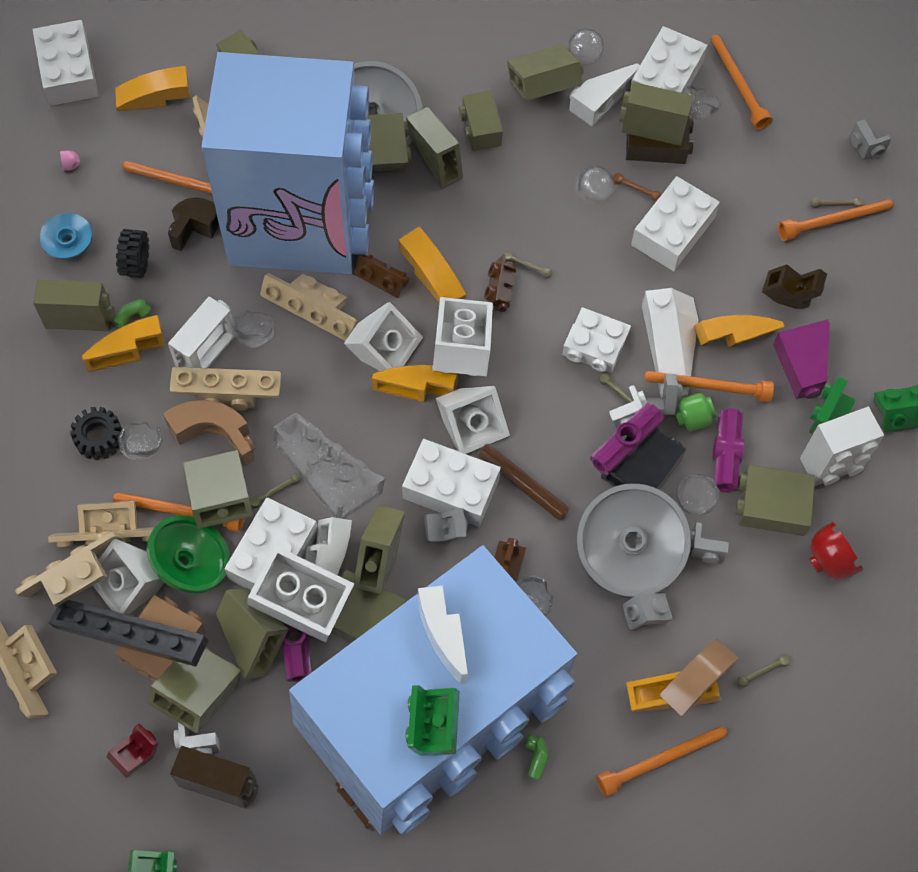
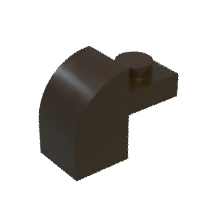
[168,197,219,251]
[762,264,827,309]

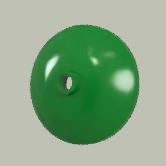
[147,515,230,593]

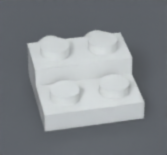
[562,307,631,374]

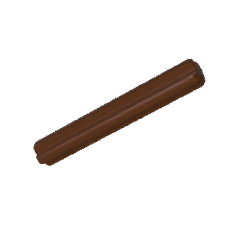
[479,444,569,520]

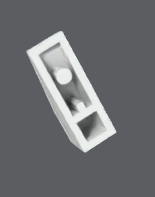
[569,63,640,126]

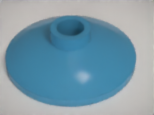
[40,213,92,259]

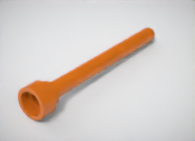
[711,35,773,130]
[122,161,212,194]
[778,199,894,242]
[644,371,774,403]
[113,493,244,532]
[596,726,727,798]

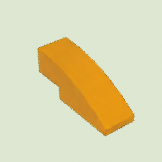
[115,66,190,111]
[398,226,466,302]
[82,315,165,372]
[694,315,784,347]
[372,365,458,402]
[626,671,721,712]

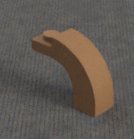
[163,400,255,466]
[660,638,739,716]

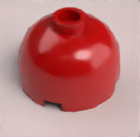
[809,522,863,580]

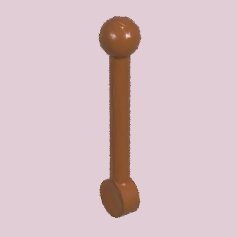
[613,173,661,201]

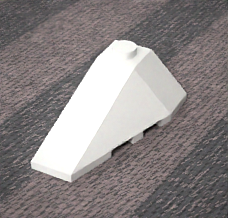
[642,288,698,398]

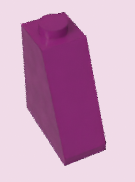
[773,319,830,399]

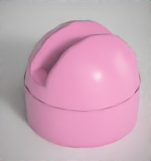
[60,150,80,171]

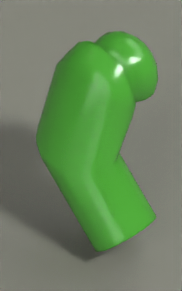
[112,299,151,329]
[525,735,548,780]

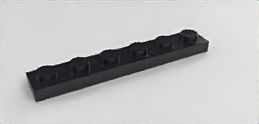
[49,600,209,667]

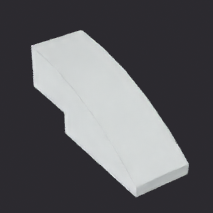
[305,517,352,575]
[417,586,468,684]

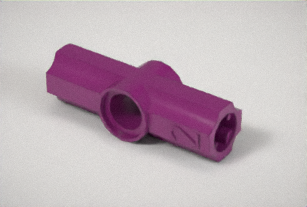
[590,403,664,475]
[712,408,744,493]
[281,621,312,682]

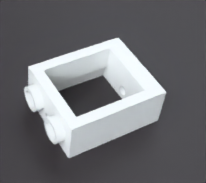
[168,296,236,368]

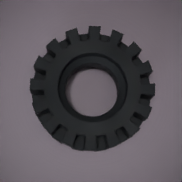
[116,229,150,278]
[70,407,124,460]

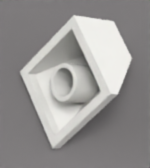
[344,302,423,371]
[436,386,510,454]
[93,539,165,615]

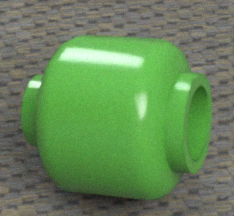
[675,393,717,432]

